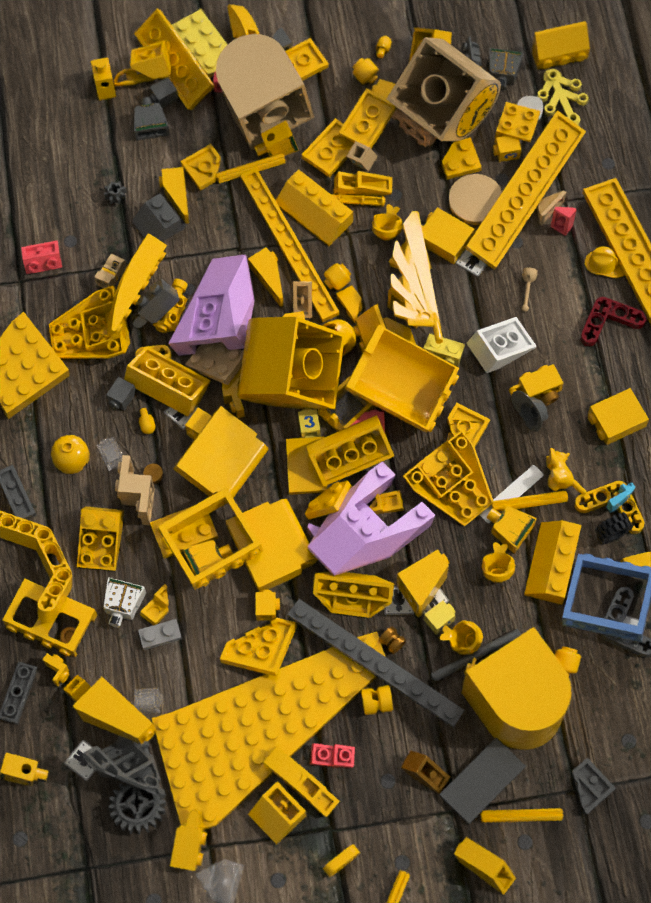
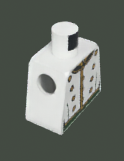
[104,577,146,628]

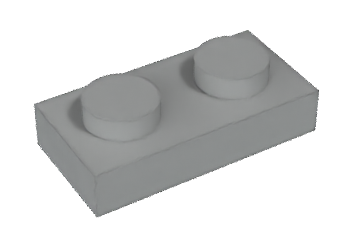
[138,619,182,650]

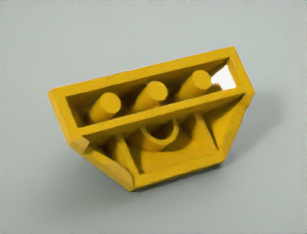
[313,572,394,618]

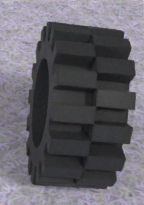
[595,512,633,544]

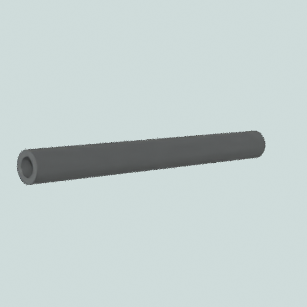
[430,629,521,683]

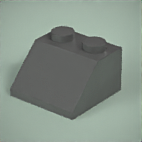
[132,193,182,242]

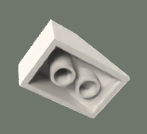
[466,317,537,373]

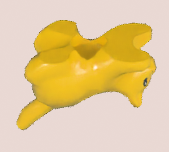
[546,448,587,494]

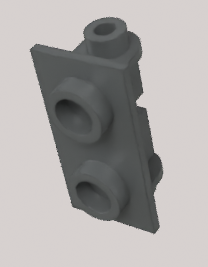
[461,36,481,67]

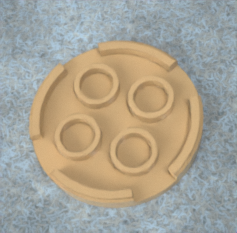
[449,174,502,225]

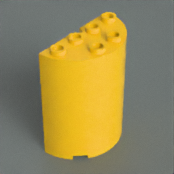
[345,325,459,433]

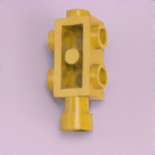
[153,279,188,333]

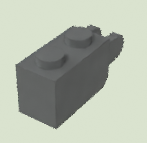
[131,279,180,328]

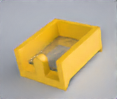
[318,376,377,432]

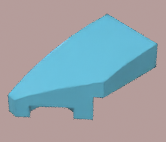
[606,483,635,513]

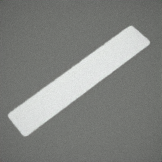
[479,465,544,523]

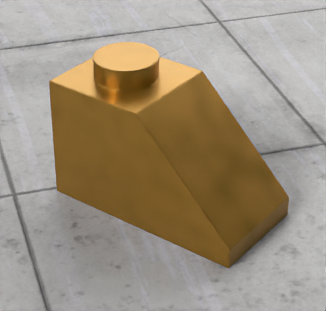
[400,750,450,794]

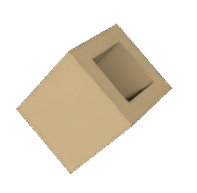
[347,141,378,172]

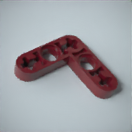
[581,297,647,347]

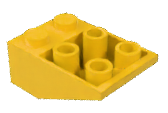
[77,506,124,571]

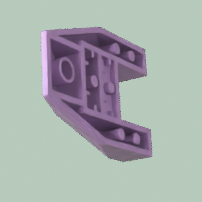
[307,461,435,576]

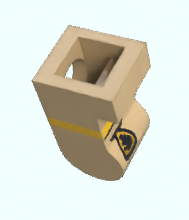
[94,254,126,288]

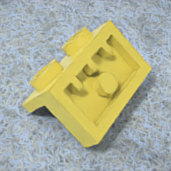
[423,334,465,366]

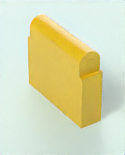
[173,406,269,504]
[226,499,318,592]

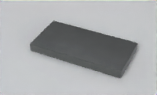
[439,738,526,825]

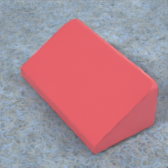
[550,207,577,235]

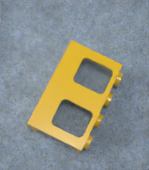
[3,579,97,657]

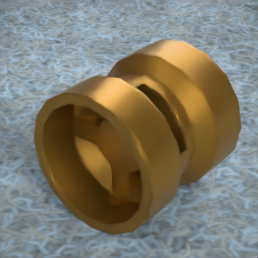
[379,626,407,654]

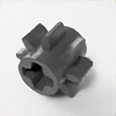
[104,181,127,204]

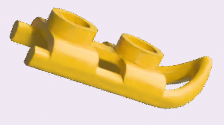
[114,68,158,87]

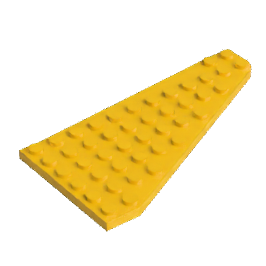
[152,632,385,830]

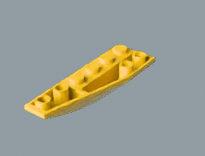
[107,233,167,338]

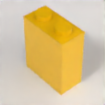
[421,207,474,264]
[587,388,649,445]

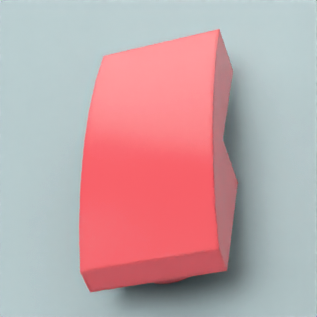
[310,743,355,768]

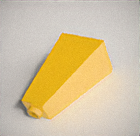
[73,677,156,744]

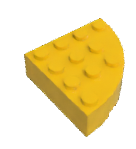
[0,312,70,419]

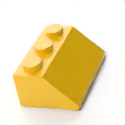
[531,21,590,70]

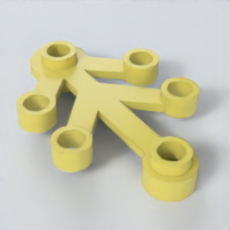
[537,69,588,126]

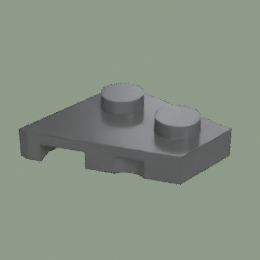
[572,758,616,816]

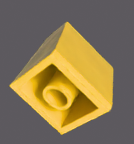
[397,549,449,618]

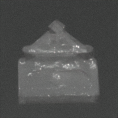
[196,859,244,903]

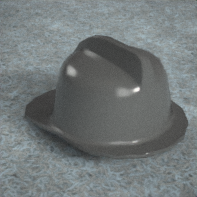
[511,391,549,432]

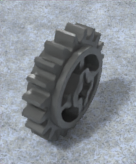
[109,783,166,835]

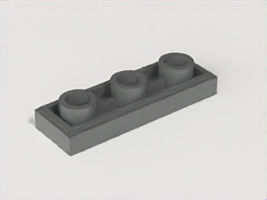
[0,662,38,725]

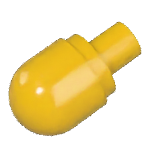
[376,36,392,58]
[139,408,156,434]

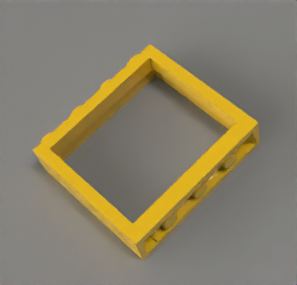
[158,488,263,590]

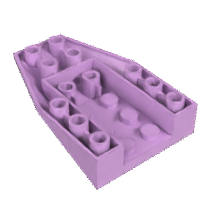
[168,255,254,355]

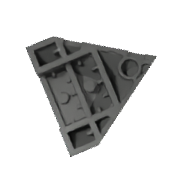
[82,736,166,798]

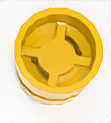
[361,685,393,716]

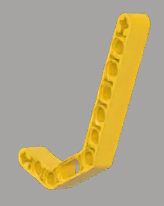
[0,511,72,623]

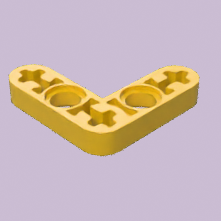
[574,481,644,534]

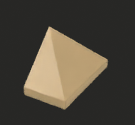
[537,190,566,225]
[293,281,312,318]

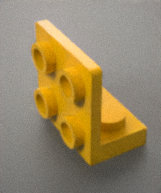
[495,102,540,143]

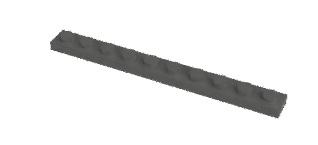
[287,599,465,728]

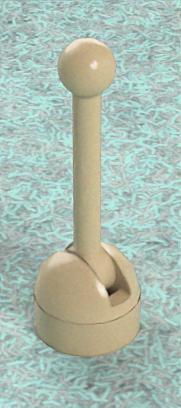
[521,268,538,312]

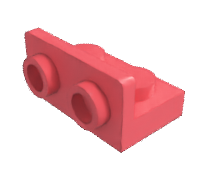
[21,240,62,274]

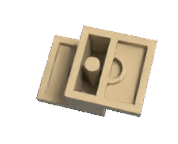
[115,455,155,526]

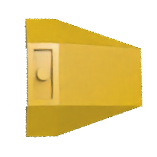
[49,285,130,359]
[403,430,493,526]

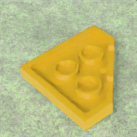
[220,618,297,676]

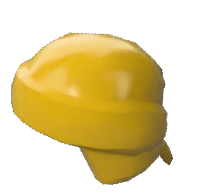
[372,204,403,240]
[481,542,515,583]
[440,620,483,655]

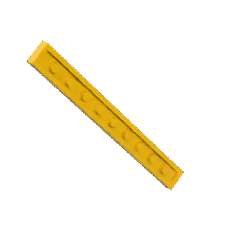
[240,168,339,322]

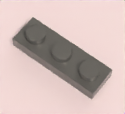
[0,465,37,520]

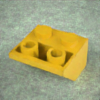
[248,782,306,845]

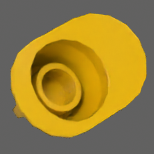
[585,246,625,278]

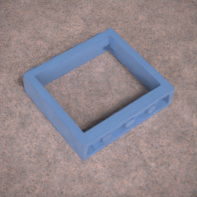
[562,554,651,642]

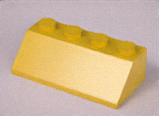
[276,170,353,246]
[124,346,211,416]
[306,415,394,487]
[524,520,581,605]

